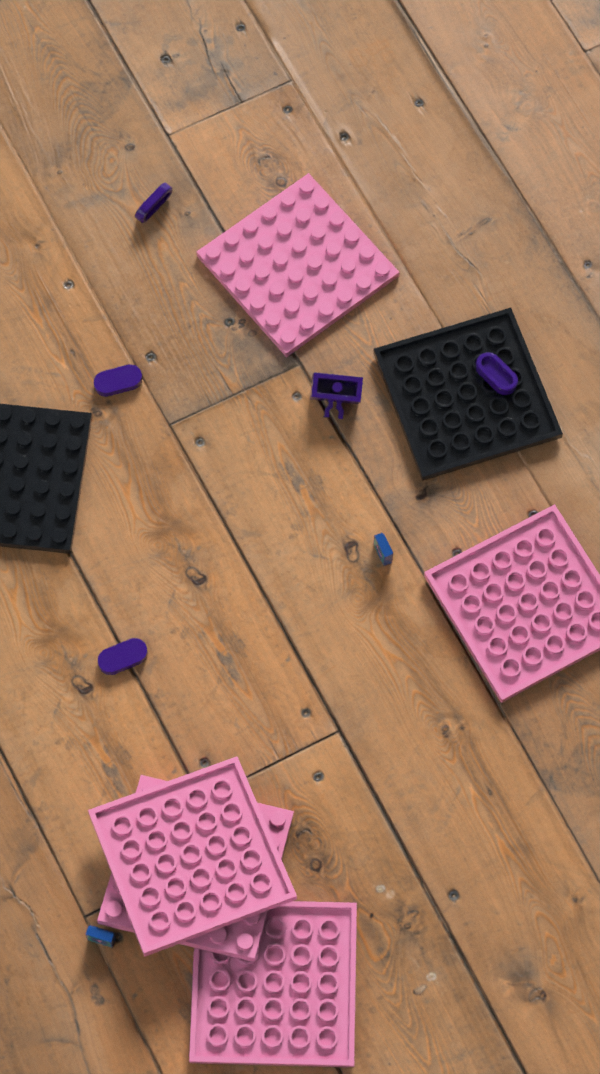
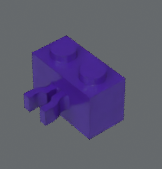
[310,372,363,419]

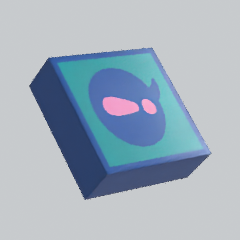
[373,533,393,566]
[85,925,116,948]

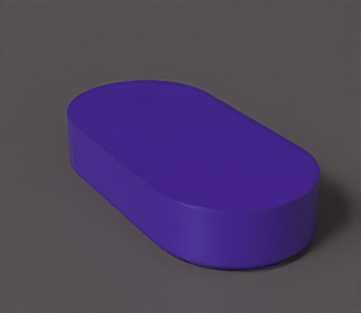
[135,182,173,223]
[476,352,518,395]
[94,364,142,397]
[98,638,148,675]

